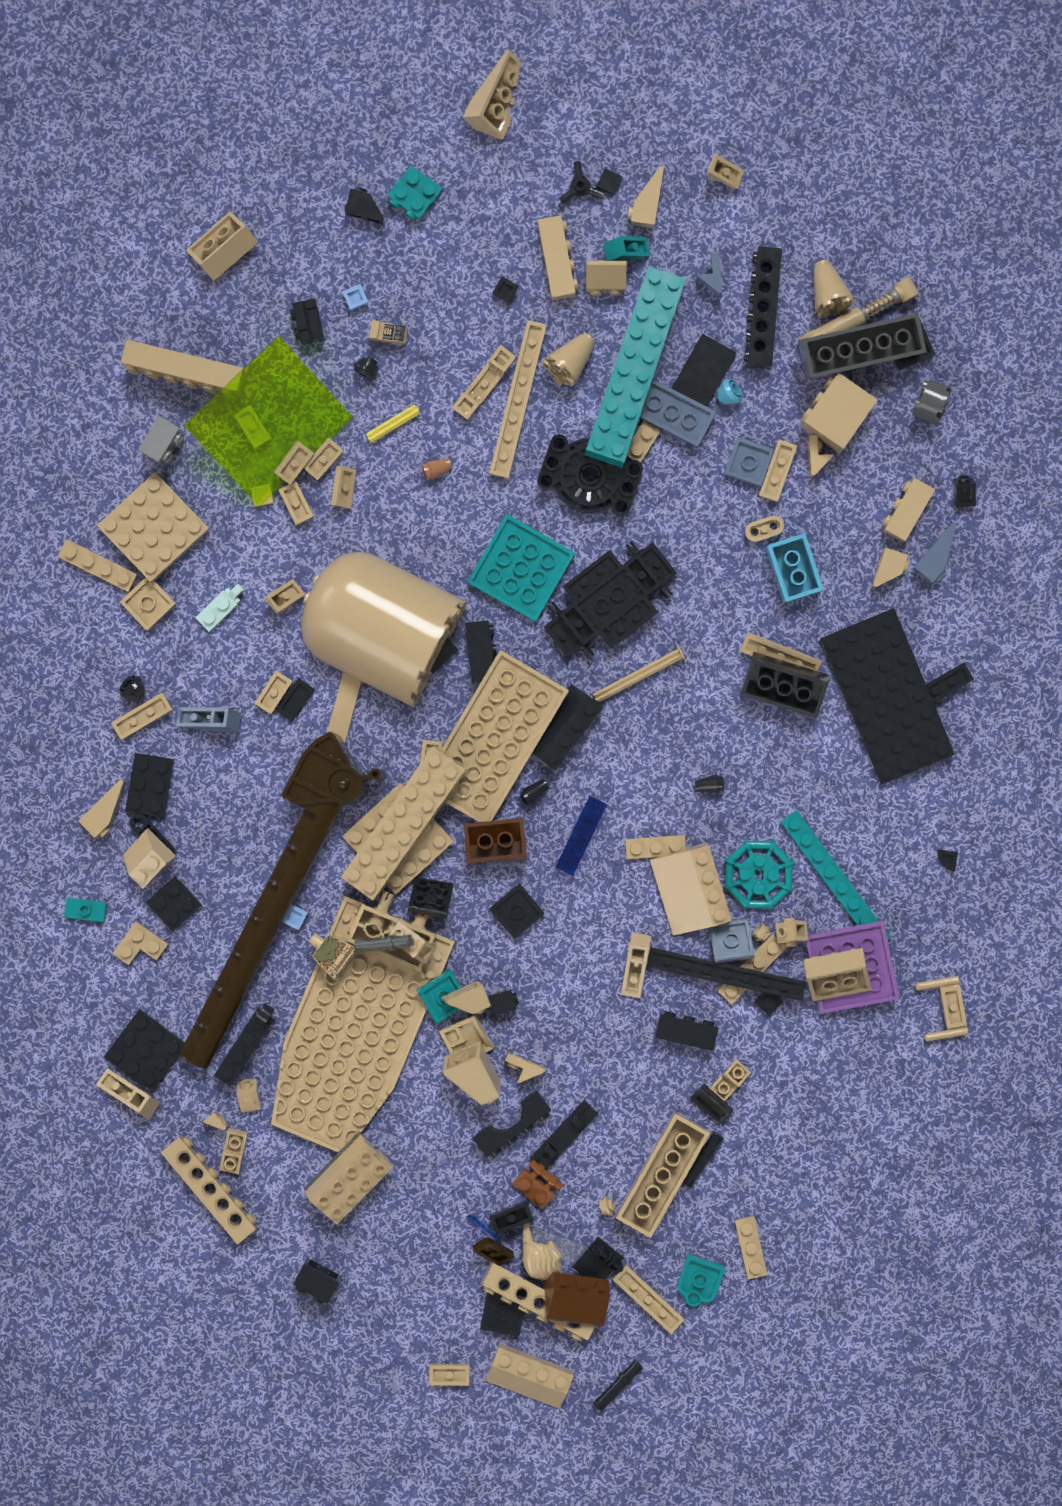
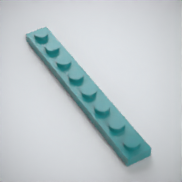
[780,810,891,940]

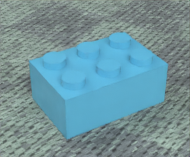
[765,533,824,604]

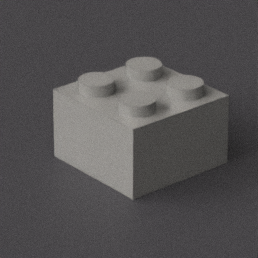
[138,416,185,467]

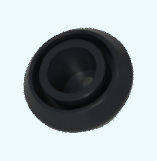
[353,356,379,381]
[119,675,145,701]

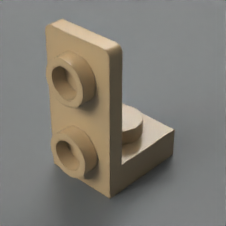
[388,922,437,964]

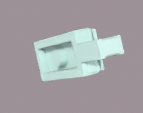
[195,584,244,632]

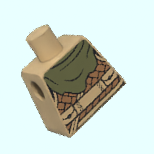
[308,933,357,979]

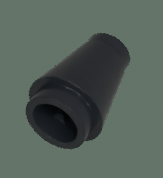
[695,774,724,793]
[519,779,550,806]

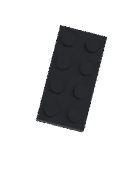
[740,651,829,718]

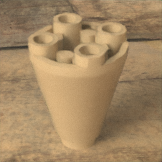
[814,260,854,318]
[542,333,595,387]

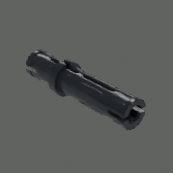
[682,1131,724,1188]
[593,1359,643,1412]

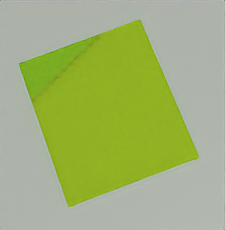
[183,335,353,507]

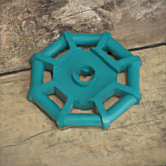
[723,839,795,910]

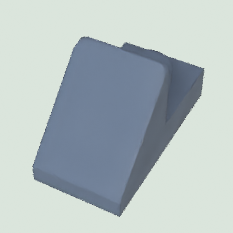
[696,253,722,296]

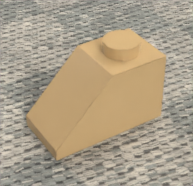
[871,548,910,588]
[441,981,491,1014]

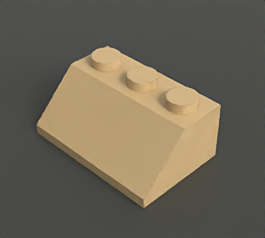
[186,212,258,281]
[803,948,872,1001]

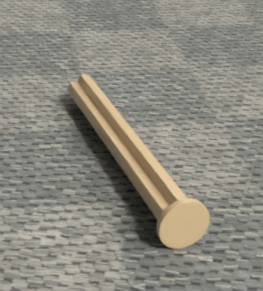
[593,646,686,703]

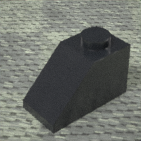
[345,187,385,225]

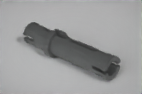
[354,934,414,953]

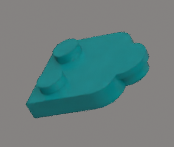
[677,1253,726,1307]

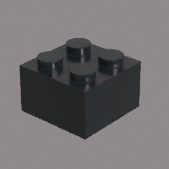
[293,1257,342,1304]

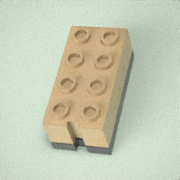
[303,1131,393,1224]

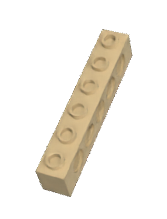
[161,1135,258,1245]
[480,1262,595,1341]

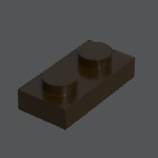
[473,1237,514,1266]

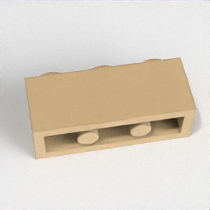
[882,478,935,543]

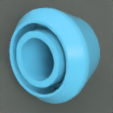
[717,379,743,405]

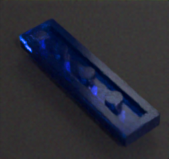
[555,796,607,876]

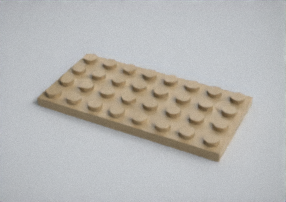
[441,650,569,822]

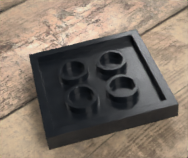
[104,1009,185,1092]

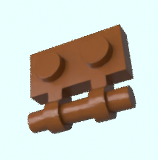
[512,1160,563,1209]

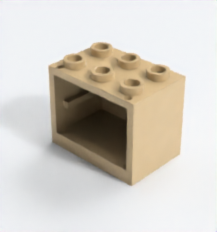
[800,372,877,454]

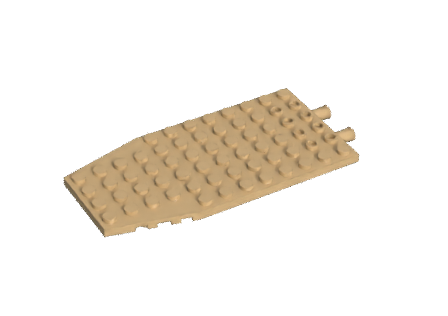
[271,890,455,1152]

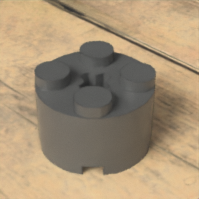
[913,380,952,425]

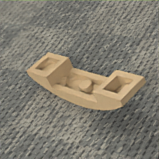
[452,345,516,420]

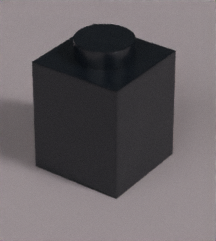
[488,989,519,1015]

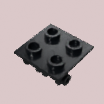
[572,1237,624,1279]

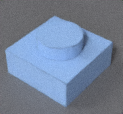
[342,284,368,311]
[283,904,308,930]

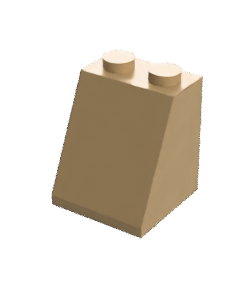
[443,1041,501,1105]

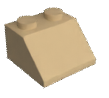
[586,261,627,296]
[123,829,176,889]

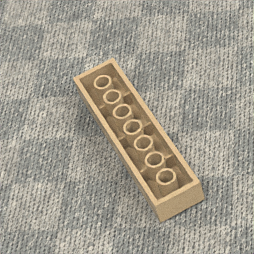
[341,746,468,900]

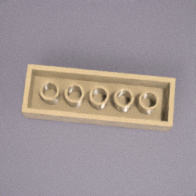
[121,339,247,399]
[615,1111,710,1238]

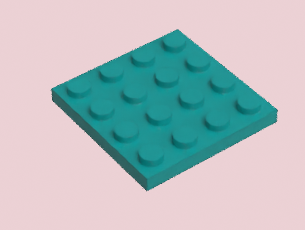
[467,514,575,622]

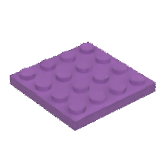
[806,920,899,1014]

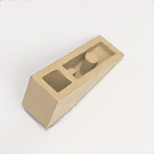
[628,166,664,229]
[78,779,126,838]
[621,932,651,998]
[96,1068,160,1120]

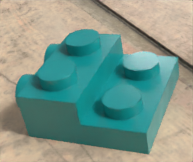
[387,166,443,221]

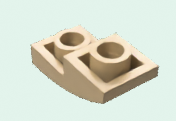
[710,1059,751,1101]
[219,1128,248,1174]

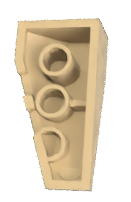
[463,50,521,140]

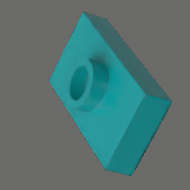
[64,897,107,922]

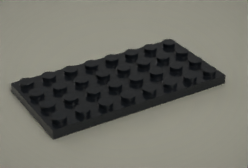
[820,608,955,785]

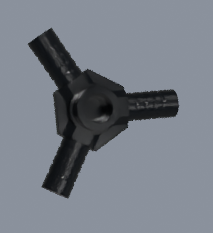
[559,161,605,204]

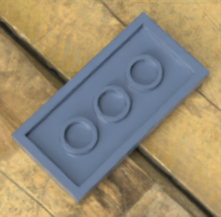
[640,379,716,448]

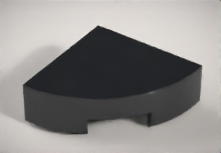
[937,849,958,872]

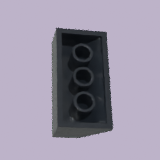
[532,684,603,770]

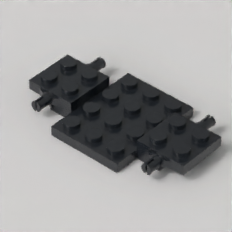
[543,541,677,660]

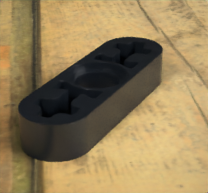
[130,814,176,854]

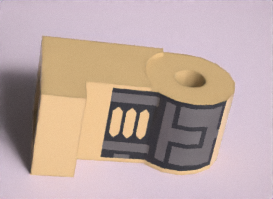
[369,320,408,345]

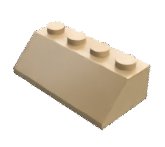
[485,1343,574,1409]

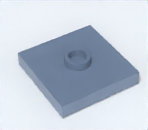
[724,437,775,488]
[709,919,755,964]

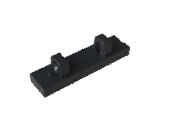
[530,1100,599,1170]

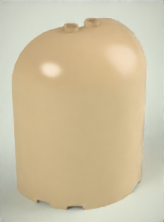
[301,552,468,708]

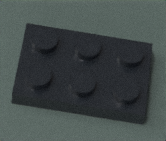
[125,753,175,818]

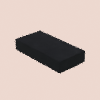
[276,678,315,722]
[690,1083,734,1124]

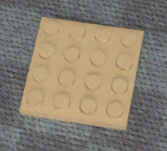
[97,472,210,583]
[343,783,454,895]

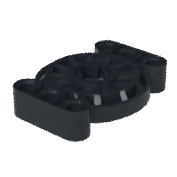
[537,434,643,517]

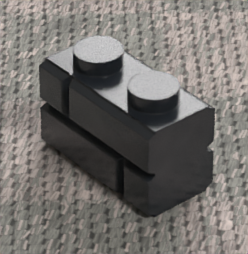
[290,298,325,345]
[489,1199,534,1235]

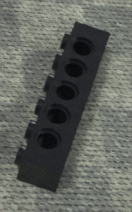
[744,246,782,369]

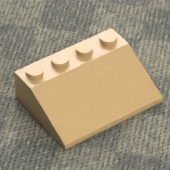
[650,842,732,935]

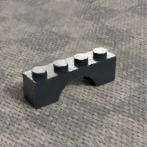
[473,1089,551,1157]

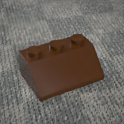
[464,818,527,866]
[544,1272,610,1327]

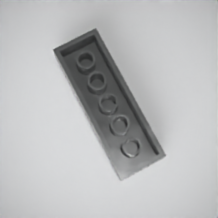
[798,313,926,380]

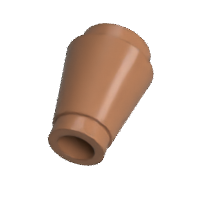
[421,458,452,480]

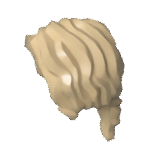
[522,1222,562,1280]

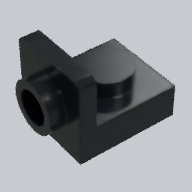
[953,475,976,508]

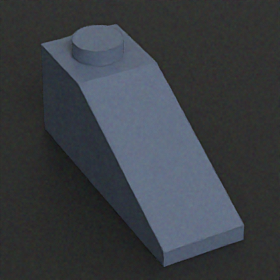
[912,522,956,584]
[176,707,241,733]

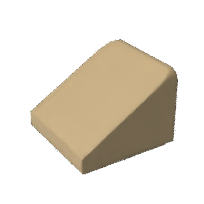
[203,1111,228,1130]

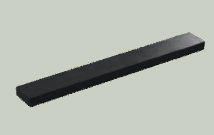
[646,947,807,1001]

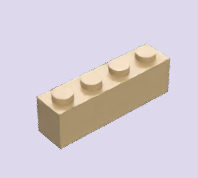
[538,215,578,301]

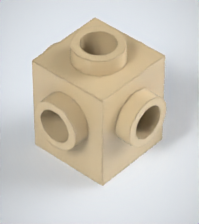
[775,918,808,947]

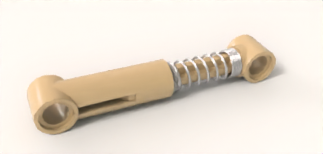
[798,277,919,340]

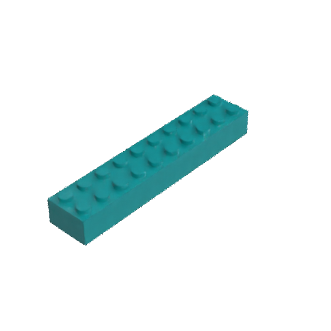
[585,266,686,468]

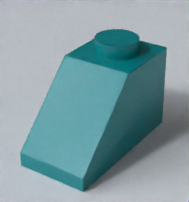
[603,236,650,261]

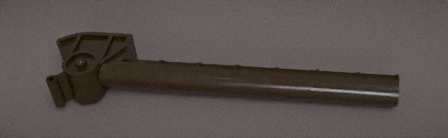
[179,732,387,1069]

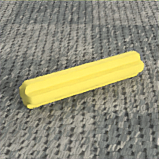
[366,405,420,443]

